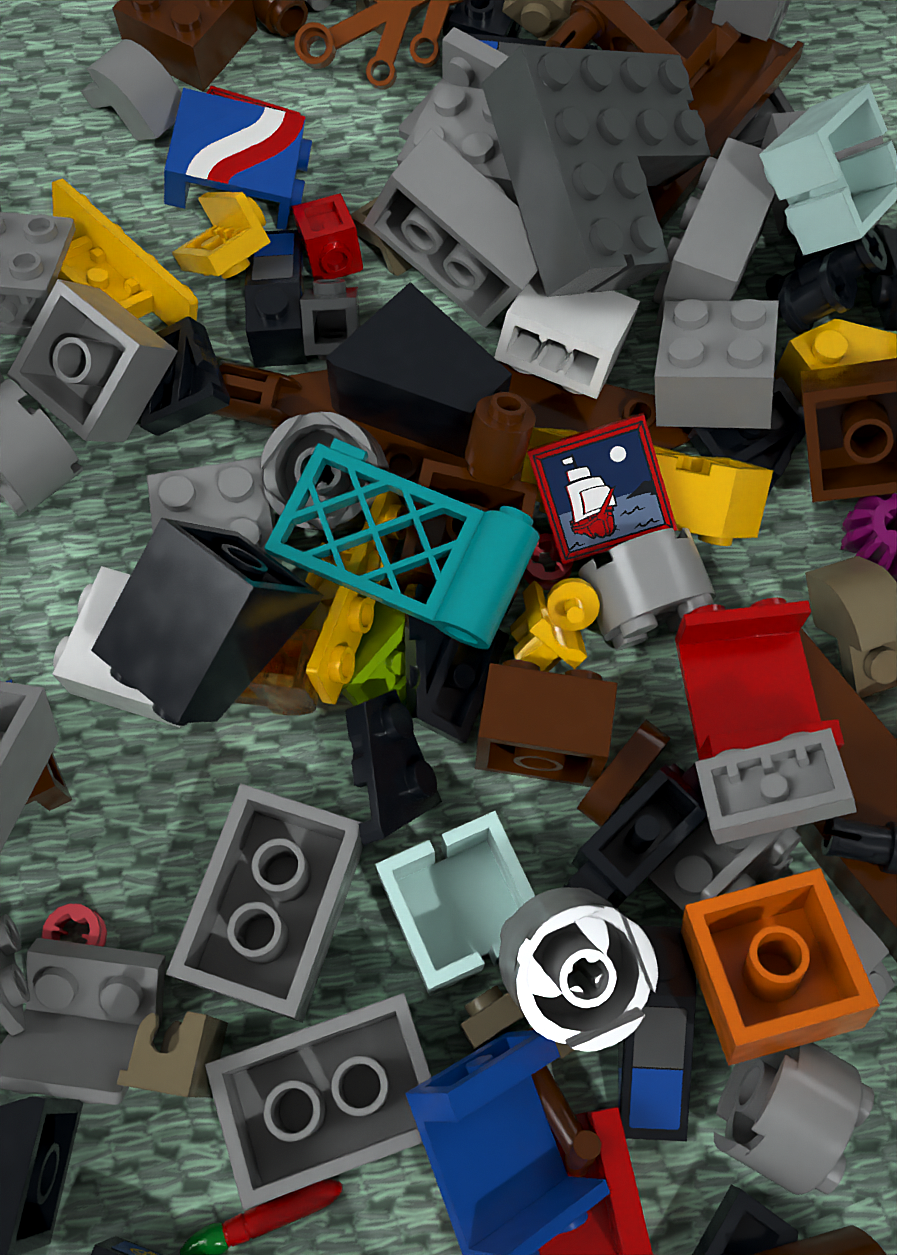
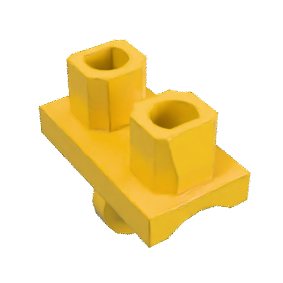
[510,578,600,672]

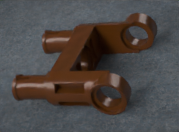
[545,0,741,90]

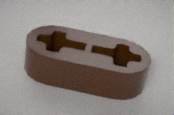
[577,719,671,827]

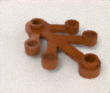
[295,0,463,90]

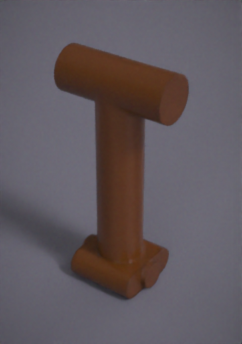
[526,1027,601,1177]

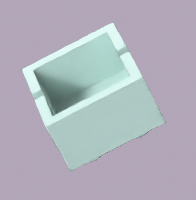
[759,83,897,255]
[375,811,535,996]

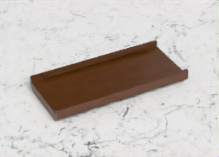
[647,0,804,229]

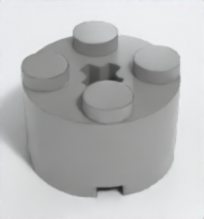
[0,379,83,516]
[261,412,390,532]
[578,528,716,651]
[499,887,658,1051]
[714,1042,874,1195]

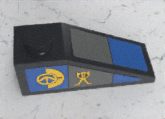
[245,229,308,368]
[618,925,696,1142]

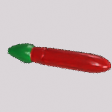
[180,1179,343,1255]

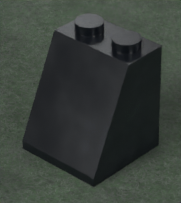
[326,282,512,459]
[91,517,324,726]
[0,1097,84,1255]

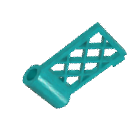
[264,438,540,649]

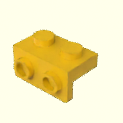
[172,192,271,279]

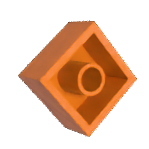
[681,868,880,1066]

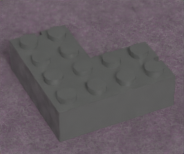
[481,45,711,297]

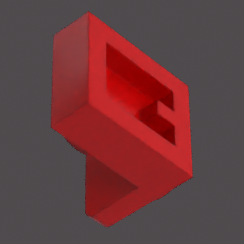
[291,193,363,281]

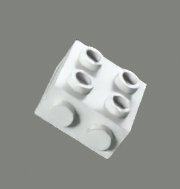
[494,270,640,399]
[52,566,180,728]

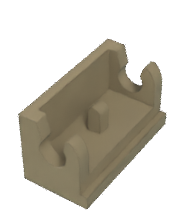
[117,1011,228,1098]

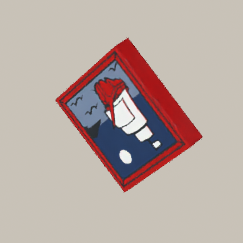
[527,413,678,564]

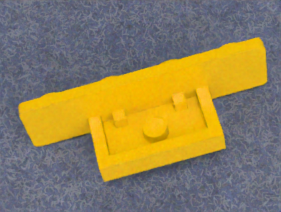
[52,178,198,326]
[287,491,408,704]

